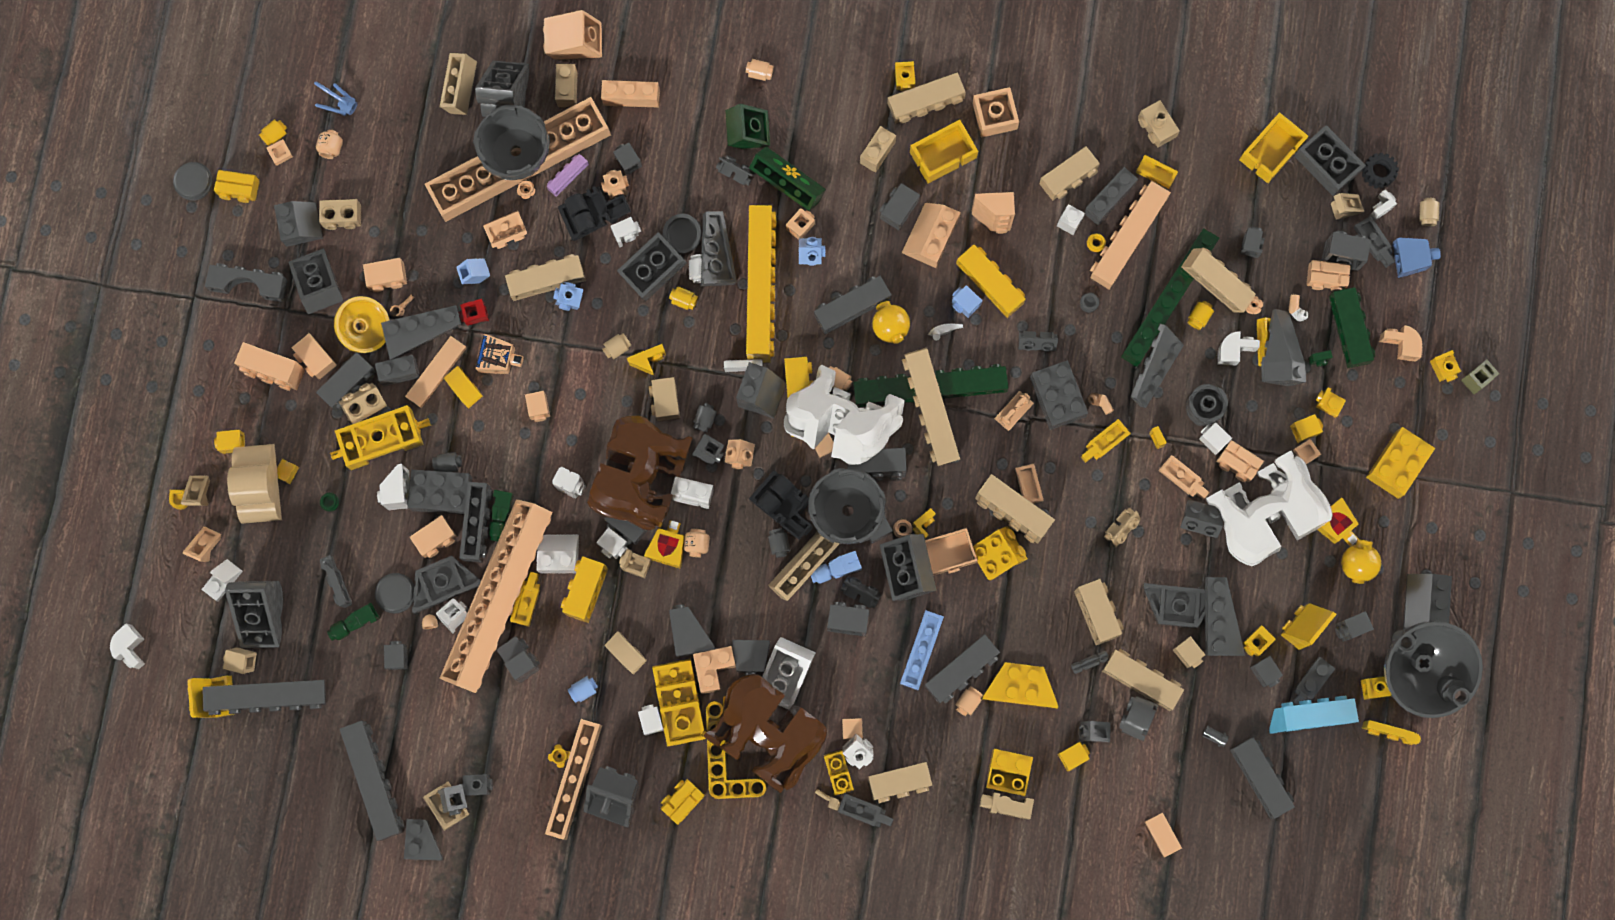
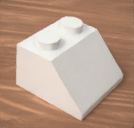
[377,464,410,510]
[537,535,579,573]

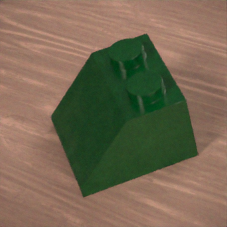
[725,104,770,149]

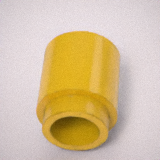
[259,119,287,146]
[669,286,699,310]
[1187,301,1214,330]

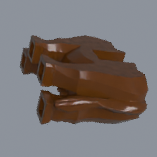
[587,416,693,530]
[701,674,827,793]

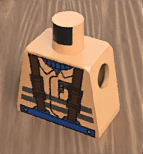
[476,334,523,374]

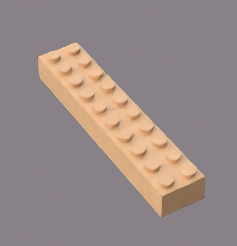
[425,97,611,222]
[439,499,553,693]

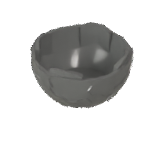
[473,105,550,180]
[808,468,886,544]

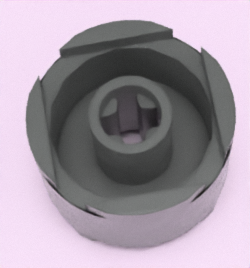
[1186,384,1228,426]
[1119,696,1159,742]

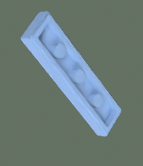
[900,610,944,690]

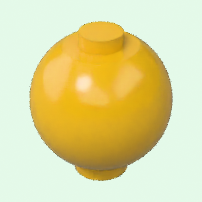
[872,301,910,344]
[1341,539,1381,584]

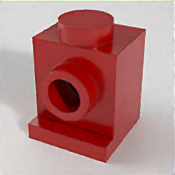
[458,299,490,326]

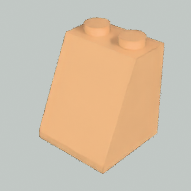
[543,10,602,59]

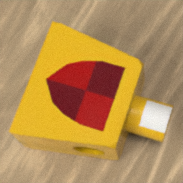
[1317,498,1359,546]
[644,520,685,569]

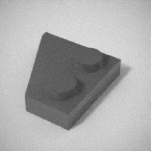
[404,819,443,860]

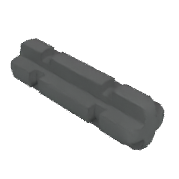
[1071,651,1109,674]

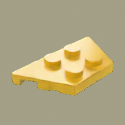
[982,662,1058,709]

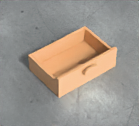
[925,528,978,576]

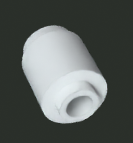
[689,254,702,283]

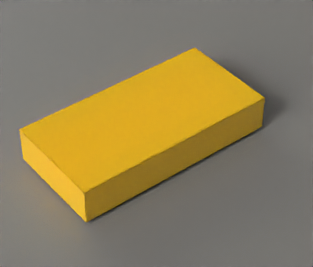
[1136,155,1178,189]

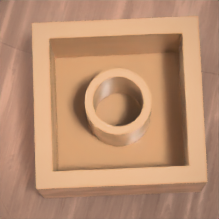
[972,87,1019,138]

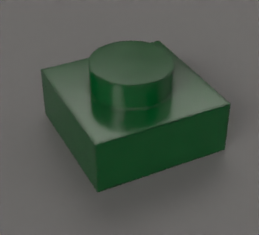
[1308,350,1333,367]

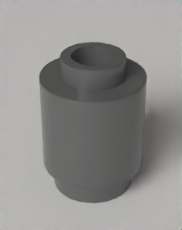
[693,403,717,433]
[432,452,462,472]
[768,528,791,558]

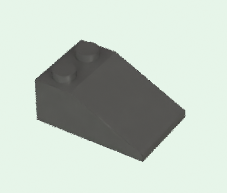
[289,248,344,314]

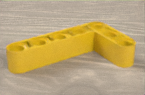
[706,701,767,799]

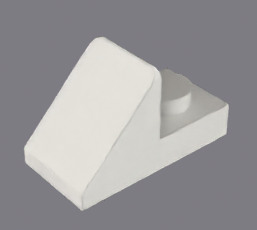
[201,559,243,602]

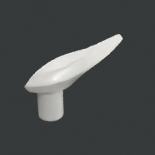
[928,324,963,341]

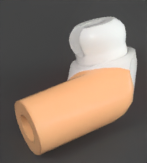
[1289,295,1308,321]

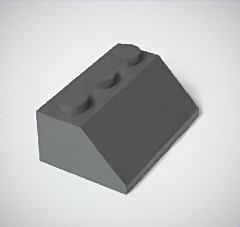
[1403,574,1452,630]

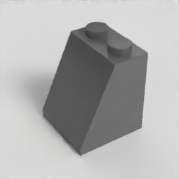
[736,362,786,419]

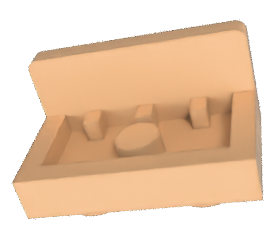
[483,211,527,249]

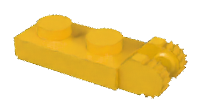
[1362,720,1421,745]

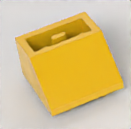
[986,749,1033,796]

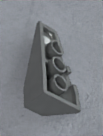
[1261,309,1306,386]

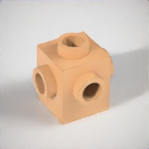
[601,170,629,199]
[725,439,755,469]

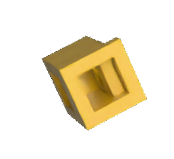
[895,61,915,92]
[1430,350,1461,382]
[1243,625,1276,657]
[1361,677,1391,700]

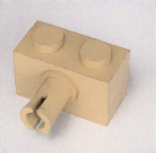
[1138,100,1180,148]

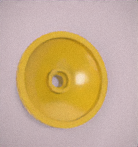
[334,296,390,353]

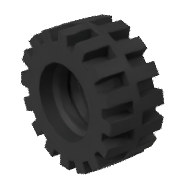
[1362,153,1399,189]

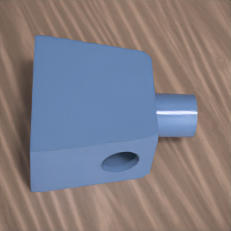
[1392,238,1441,278]

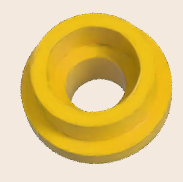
[1087,233,1106,252]

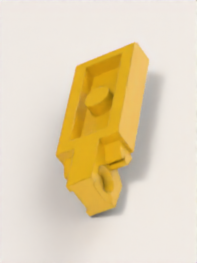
[1081,419,1131,463]
[510,572,540,627]

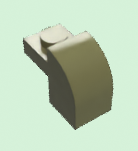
[1461,359,1499,395]

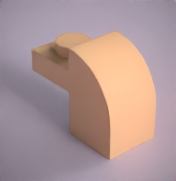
[1379,325,1422,362]

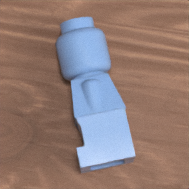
[811,551,862,584]

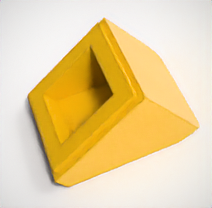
[277,459,299,484]

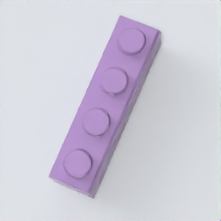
[547,154,589,197]

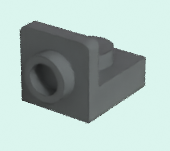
[1078,721,1111,742]

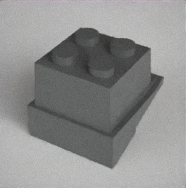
[584,766,639,828]

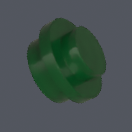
[320,492,340,512]

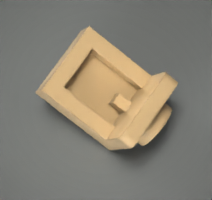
[619,549,652,578]

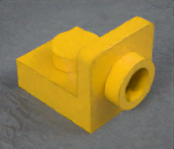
[1316,387,1346,418]
[912,508,936,539]

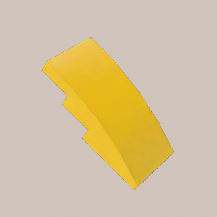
[652,659,705,747]

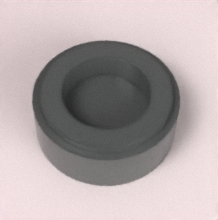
[1080,293,1099,313]

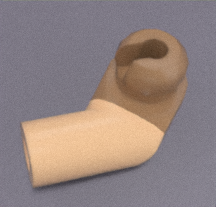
[1088,393,1114,415]

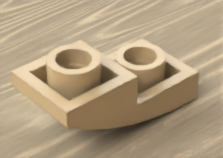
[605,631,647,674]

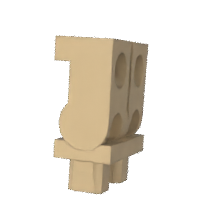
[979,792,1034,820]

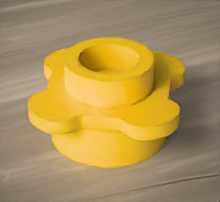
[548,744,570,768]

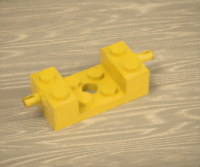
[330,405,431,470]

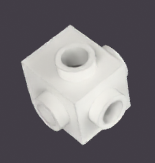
[842,734,873,769]

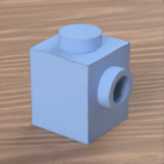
[456,258,490,284]
[952,285,983,318]

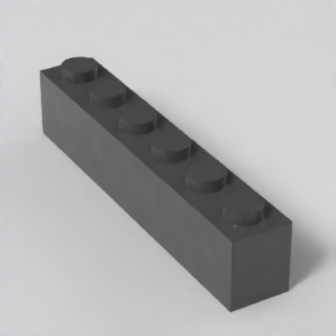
[203,680,326,715]
[340,721,404,841]

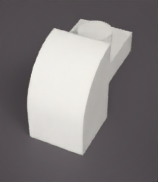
[1217,332,1260,366]
[110,623,145,669]

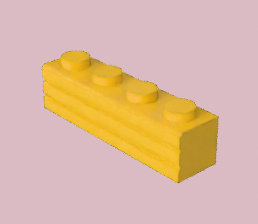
[1257,317,1271,366]

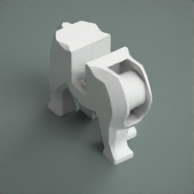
[784,365,904,465]
[1206,450,1333,566]

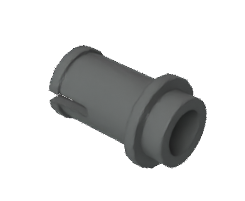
[1202,725,1229,747]

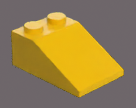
[1281,603,1336,650]

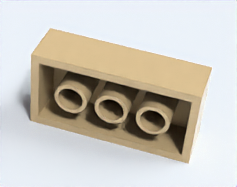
[975,474,1055,543]

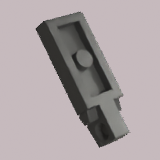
[1353,216,1395,268]
[320,555,352,608]
[1292,656,1335,706]
[838,794,893,827]

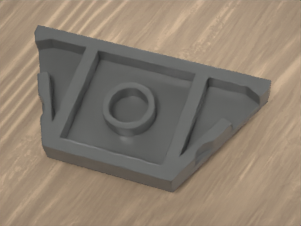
[412,556,481,614]
[1143,583,1205,628]

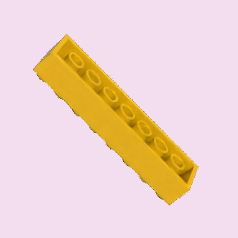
[746,205,776,363]

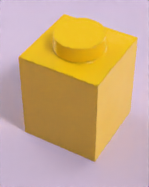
[1290,414,1323,443]
[214,430,245,454]
[1057,742,1090,771]

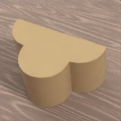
[227,444,282,524]

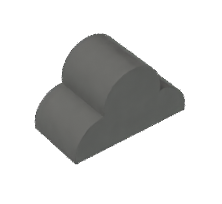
[475,60,529,117]
[225,581,283,648]

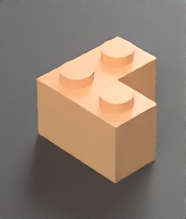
[693,646,736,694]

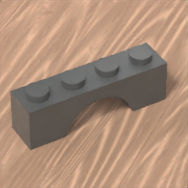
[205,263,288,302]

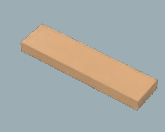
[405,336,467,408]

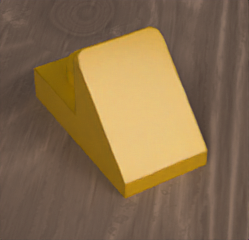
[627,344,666,375]

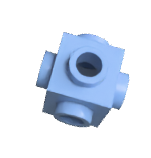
[799,237,825,266]
[553,282,583,311]

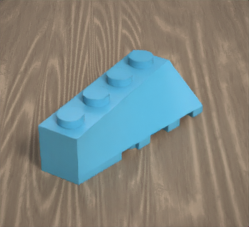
[1269,696,1359,734]

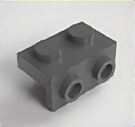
[1180,499,1223,538]

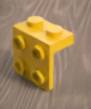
[973,526,1028,580]
[188,675,235,718]

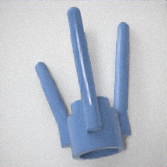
[314,81,357,116]

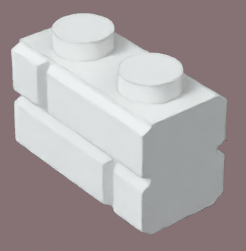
[552,467,586,499]
[671,477,713,509]

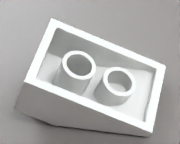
[762,637,816,710]

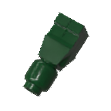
[488,490,514,542]
[327,603,380,641]

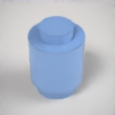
[568,676,598,703]

